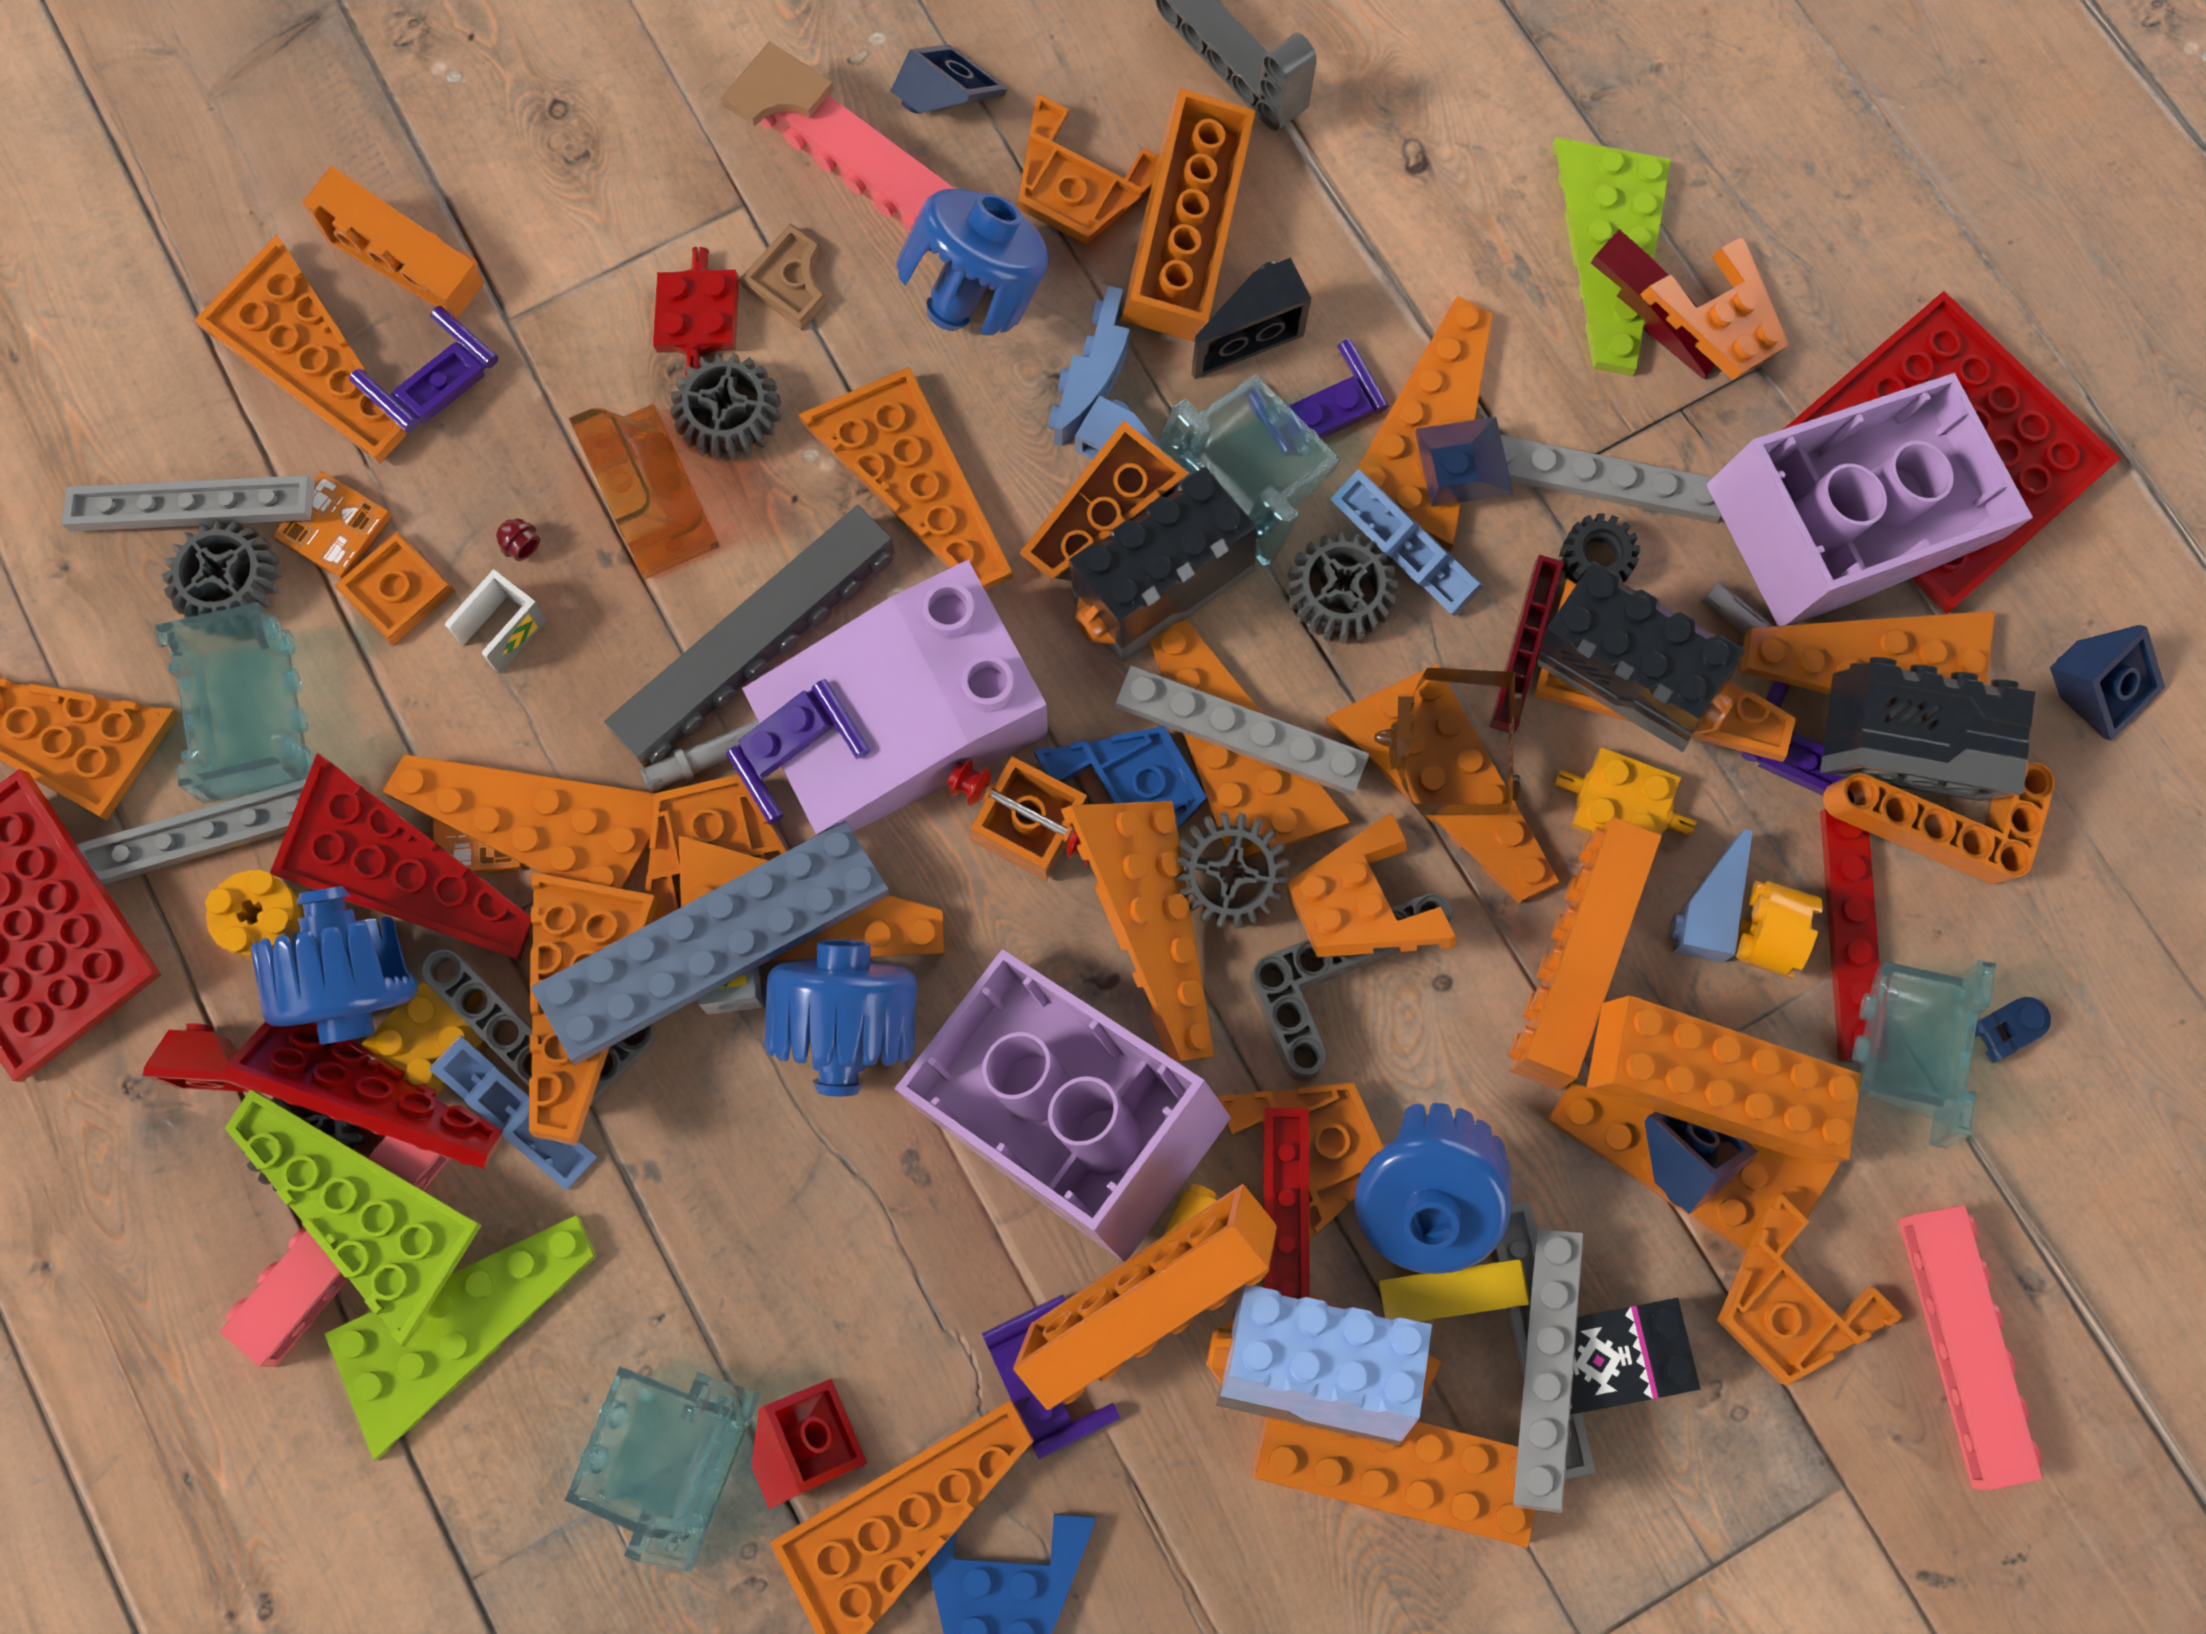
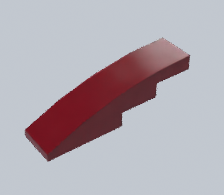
[1591,229,1716,379]

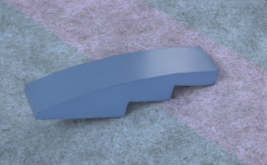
[1330,469,1484,616]
[429,1035,597,1190]

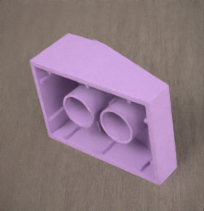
[1706,373,2033,626]
[742,560,1048,836]
[895,949,1231,1262]

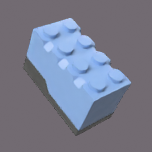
[1206,1284,1432,1446]

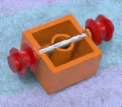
[947,756,1090,881]

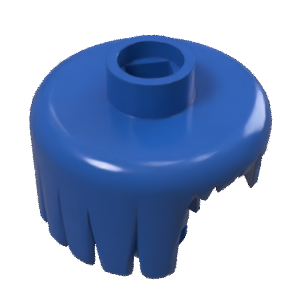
[897,189,1049,336]
[251,886,418,1044]
[764,940,917,1097]
[1354,1103,1511,1274]

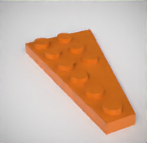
[798,367,1013,590]
[0,678,180,821]
[679,835,944,962]
[529,872,658,1146]
[769,1400,1034,1634]

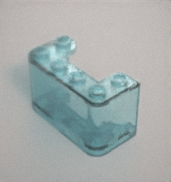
[155,602,314,804]

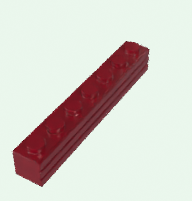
[1489,554,1564,733]

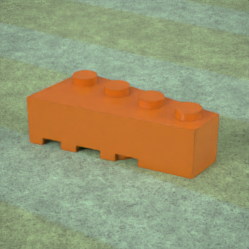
[302,165,485,319]
[1019,420,1190,579]

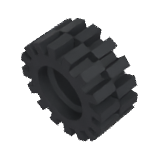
[1559,513,1640,584]

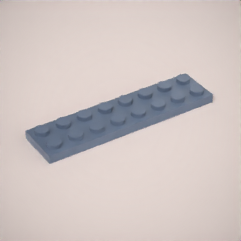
[530,821,889,1066]

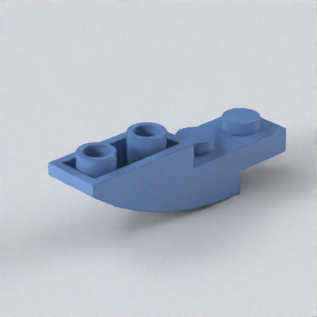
[1048,286,1130,446]

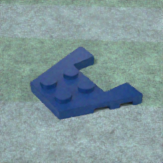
[1034,726,1207,831]
[927,1514,1095,1634]

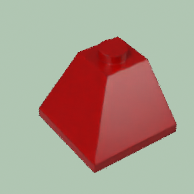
[142,1023,264,1094]
[751,1379,867,1509]

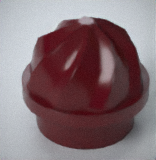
[496,518,541,561]

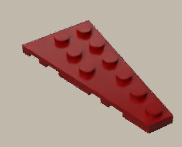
[270,752,533,960]
[223,1021,503,1169]

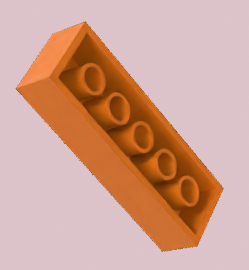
[1120,87,1255,342]
[1508,816,1662,1091]
[1586,995,1862,1164]
[1013,1184,1277,1411]
[1251,1416,1535,1548]

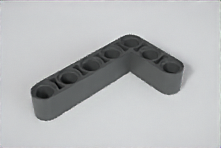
[1155,0,1317,131]
[1250,893,1453,1081]
[422,949,656,1108]

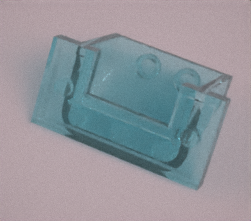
[1158,374,1341,567]
[1852,960,1996,1149]
[564,1366,761,1572]

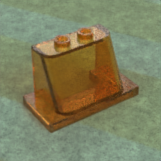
[569,404,720,580]

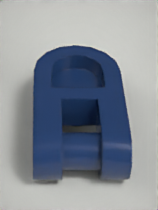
[1968,997,2051,1064]

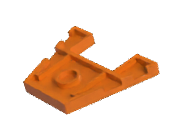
[1017,93,1159,245]
[1640,237,1789,380]
[645,774,787,923]
[1286,813,1456,957]
[1217,1083,1384,1240]
[1717,1192,1903,1386]

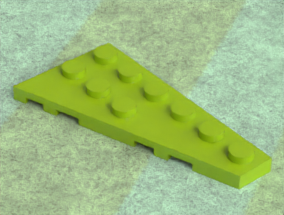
[1552,137,1671,376]
[225,1090,482,1347]
[325,1215,597,1461]

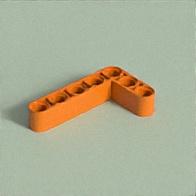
[1823,762,2055,884]

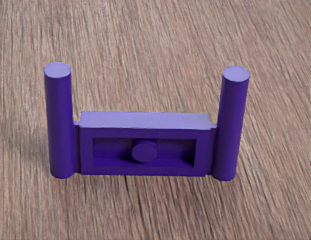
[349,306,499,433]
[1245,338,1389,457]
[726,679,870,824]
[1741,681,1855,803]
[981,1294,1121,1459]

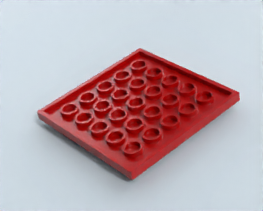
[1782,291,2121,614]

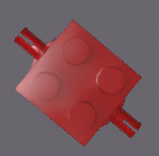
[653,246,740,377]

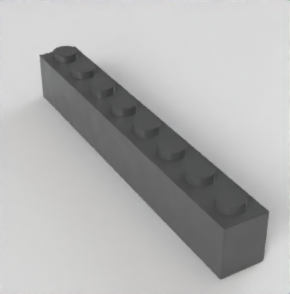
[604,504,895,768]

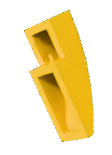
[1379,1259,1530,1322]

